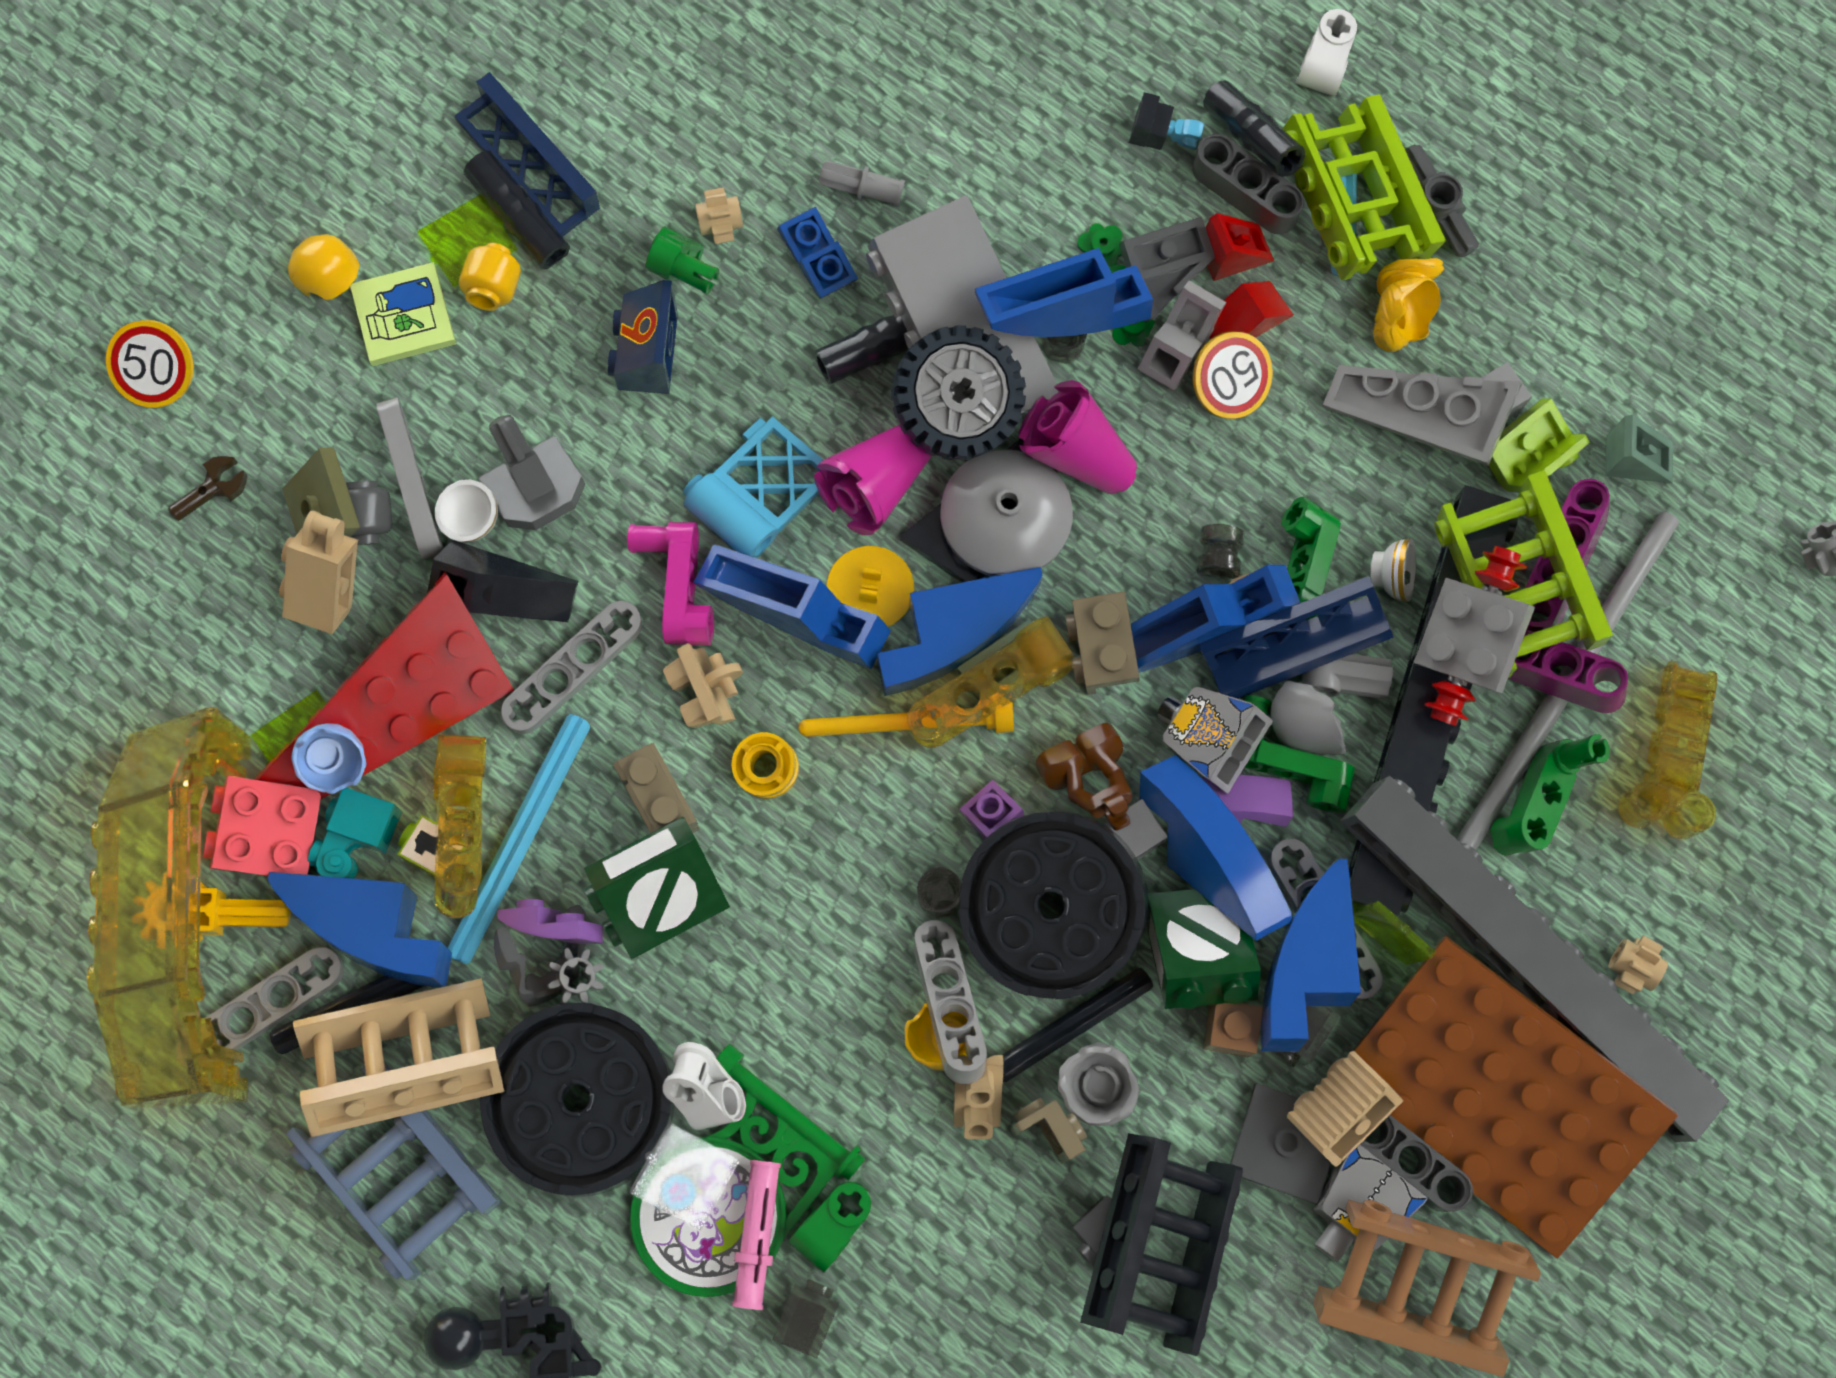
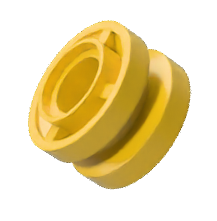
[731,732,799,799]

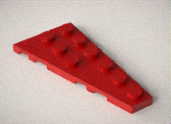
[254,572,514,799]

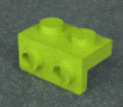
[1489,398,1590,493]

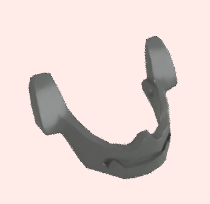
[494,905,589,1007]

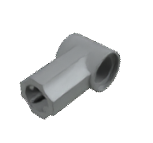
[1301,654,1393,699]

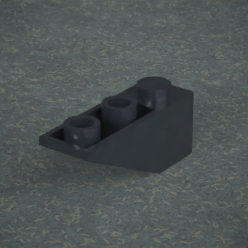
[427,540,578,622]

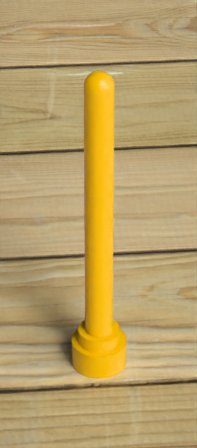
[798,697,1014,737]

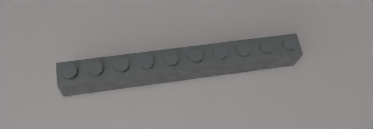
[1340,776,1729,1142]

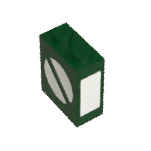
[584,816,730,960]
[1146,889,1261,1009]

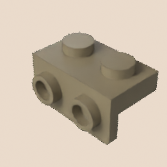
[1065,591,1140,695]
[1009,1098,1087,1164]

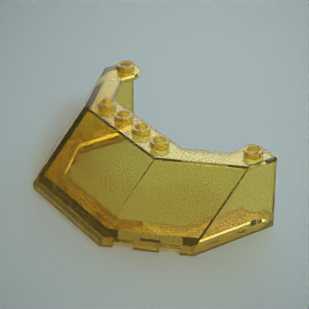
[87,707,251,1108]

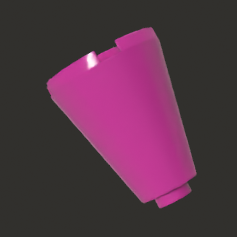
[1018,380,1137,495]
[814,424,932,535]

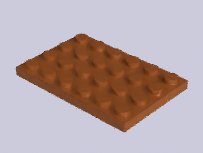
[1346,935,1678,1259]

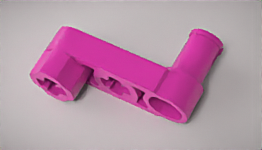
[627,522,714,646]

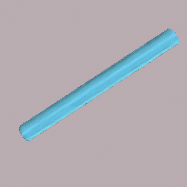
[448,714,590,964]

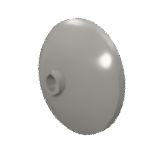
[940,450,1073,576]

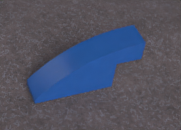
[975,248,1153,337]
[694,544,891,669]
[1131,565,1301,673]
[877,567,1043,697]
[1140,755,1292,941]
[1261,859,1361,1052]
[268,872,452,988]

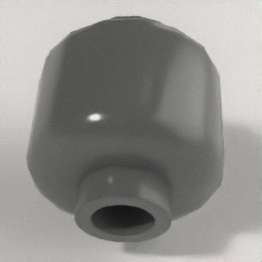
[346,481,393,545]

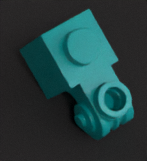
[307,788,402,879]

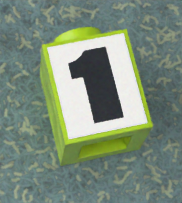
[397,815,475,887]

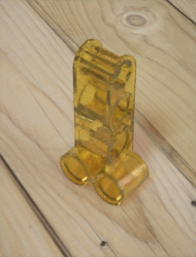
[907,616,1075,748]
[1618,660,1718,840]
[433,735,486,919]

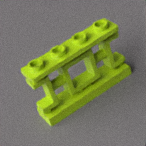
[1282,94,1446,281]

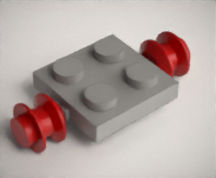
[1414,546,1535,726]

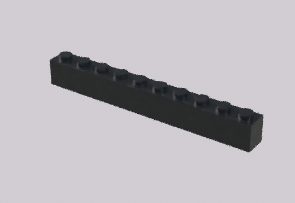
[1349,485,1518,921]

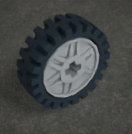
[891,325,1026,460]

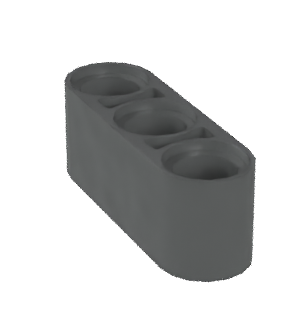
[1192,134,1304,234]
[1360,1115,1473,1212]

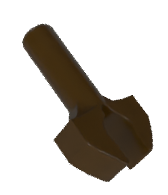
[168,456,248,521]

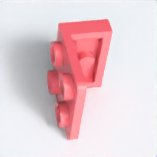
[202,776,321,876]

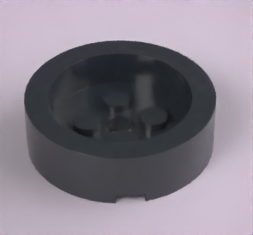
[959,811,1149,1000]
[480,1003,675,1197]

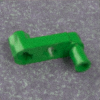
[645,226,719,295]
[1281,497,1341,620]
[1243,695,1355,814]
[1490,734,1610,856]

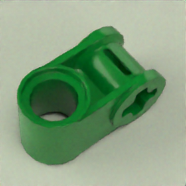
[788,1181,871,1273]

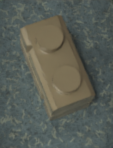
[613,742,700,833]

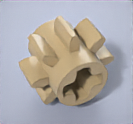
[695,187,743,244]
[1608,935,1668,994]

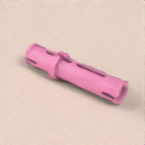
[732,1160,781,1310]

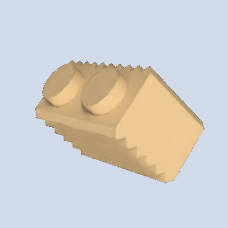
[1287,1051,1403,1167]

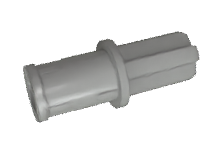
[819,160,905,207]

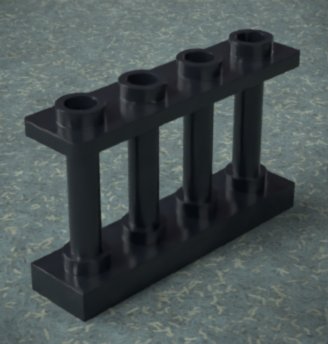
[1080,1133,1243,1356]

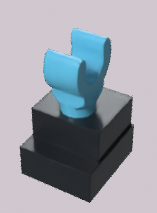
[1128,92,1204,150]

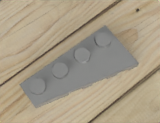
[1323,365,1522,466]

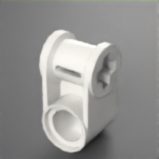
[1296,9,1357,97]
[663,1042,746,1130]

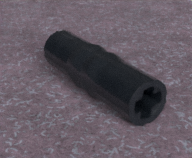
[1203,80,1305,177]
[463,150,570,270]
[814,315,908,384]

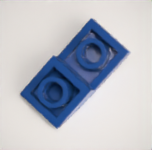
[777,207,858,299]

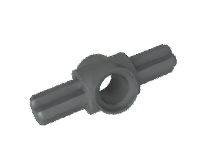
[1405,144,1479,257]

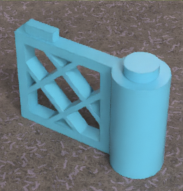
[683,416,823,558]

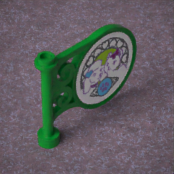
[630,1044,866,1297]

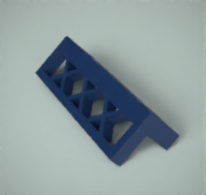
[454,72,600,237]
[1199,576,1394,699]

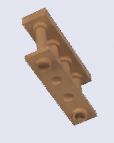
[1313,1199,1541,1378]

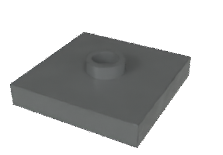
[1230,1083,1331,1204]

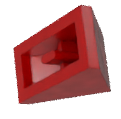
[1206,213,1275,281]
[1209,281,1294,340]

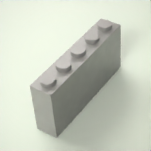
[866,195,1058,414]

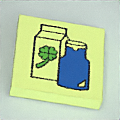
[350,262,456,366]

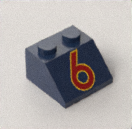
[608,280,678,394]

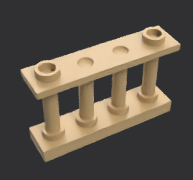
[293,978,504,1137]

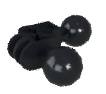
[423,1282,602,1378]

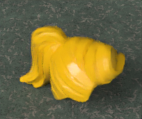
[1373,258,1445,352]

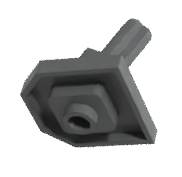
[478,415,585,530]

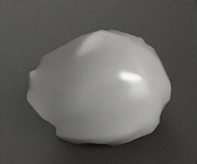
[1271,681,1346,755]
[1058,1042,1140,1126]

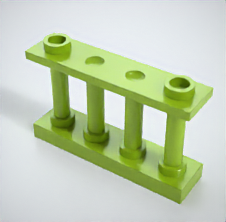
[1434,470,1613,678]

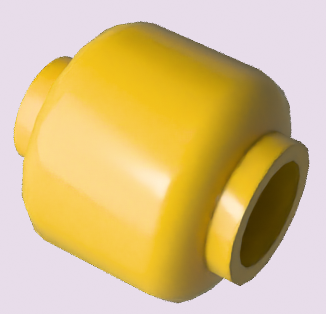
[458,243,521,311]

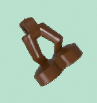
[1036,723,1132,831]

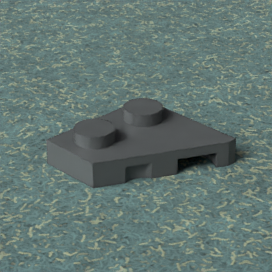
[1119,216,1215,323]

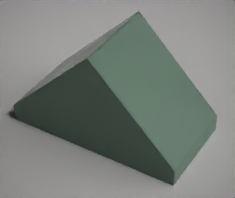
[1605,414,1673,483]

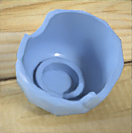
[291,723,367,794]

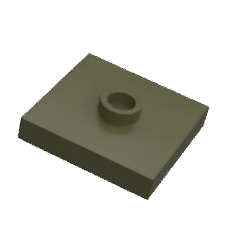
[282,447,360,537]

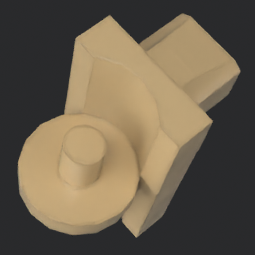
[663,643,743,728]
[953,1055,1003,1139]

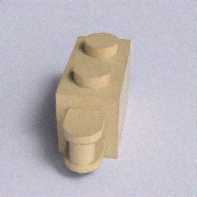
[279,510,358,634]

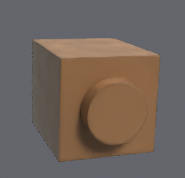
[1203,1003,1263,1058]

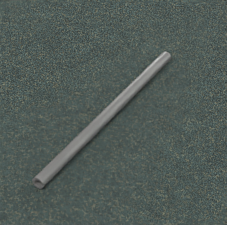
[1456,512,1680,850]

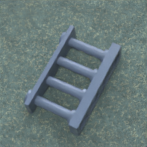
[286,1061,503,1280]

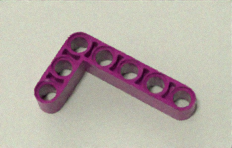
[1509,479,1628,714]

